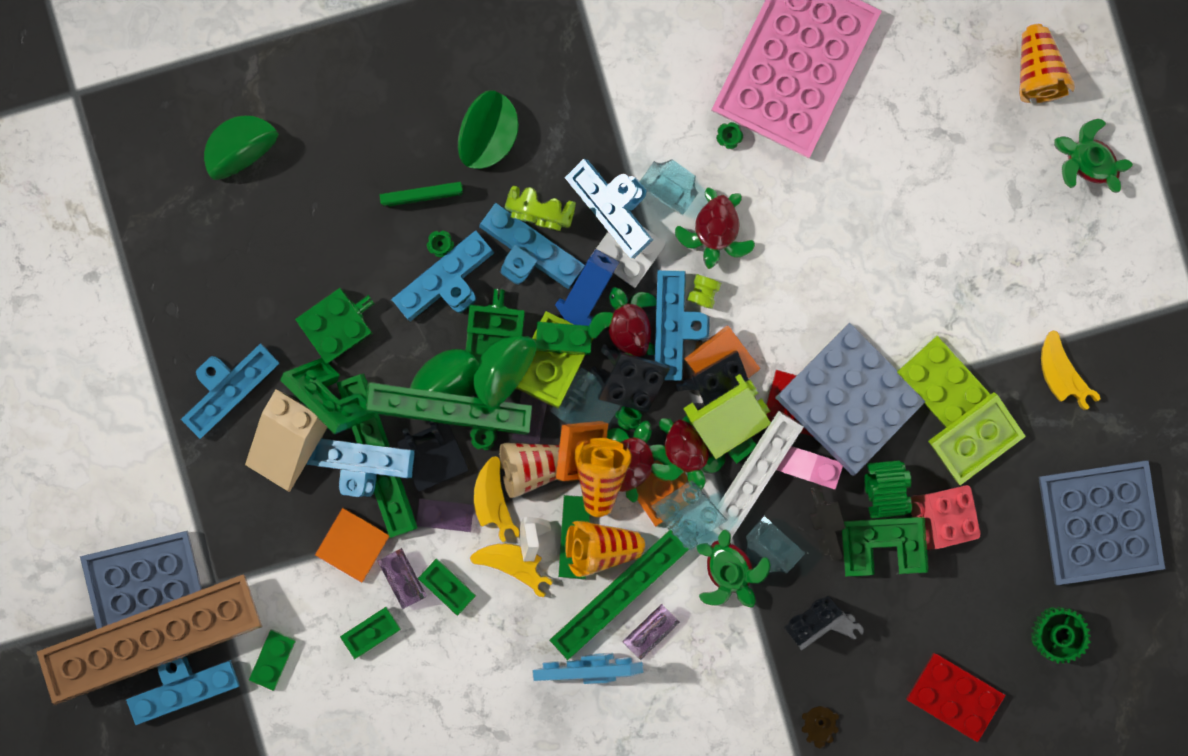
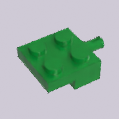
[295,288,375,364]
[466,289,525,362]

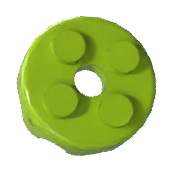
[505,186,575,231]

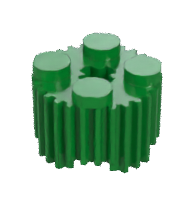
[865,461,912,518]
[1031,606,1091,663]

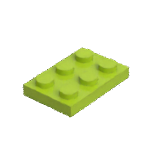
[516,311,594,409]
[897,336,991,427]
[928,392,1026,485]

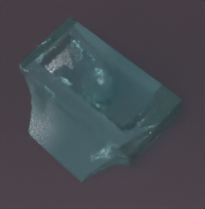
[640,159,699,216]
[746,516,805,573]

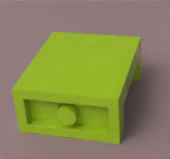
[683,374,771,459]

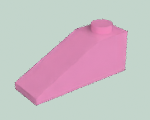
[776,446,843,489]

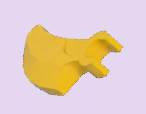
[1041,330,1100,410]
[474,456,520,542]
[470,543,553,597]

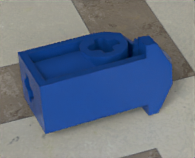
[555,249,620,326]

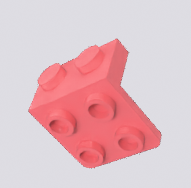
[910,485,980,550]

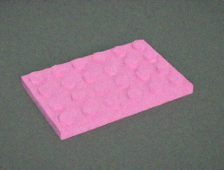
[711,0,882,159]

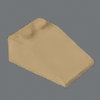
[245,389,327,492]

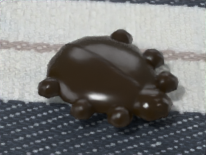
[802,706,839,749]

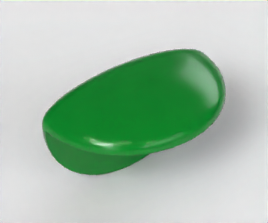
[458,90,519,169]
[204,116,278,180]
[474,336,537,408]
[410,349,479,397]

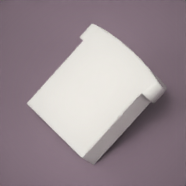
[519,517,551,562]

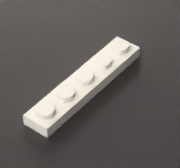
[705,411,804,538]

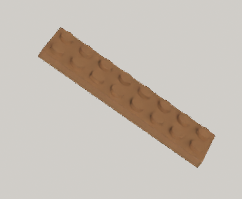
[37,574,262,705]

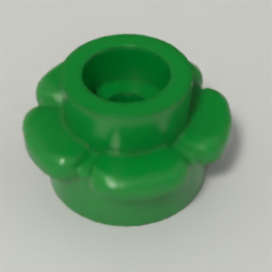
[716,122,743,149]
[427,231,454,257]
[615,406,642,430]
[470,427,497,450]

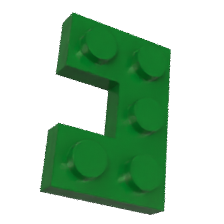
[280,358,375,434]
[842,517,928,577]

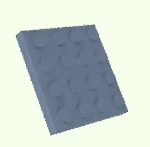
[775,323,926,476]
[1039,460,1165,585]
[80,531,202,629]

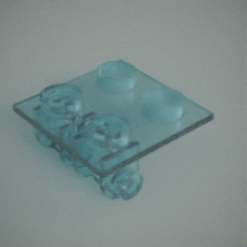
[550,367,621,424]
[652,480,727,550]

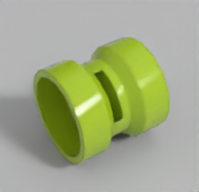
[687,274,722,309]

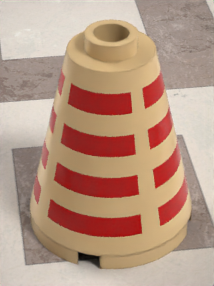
[499,443,560,498]

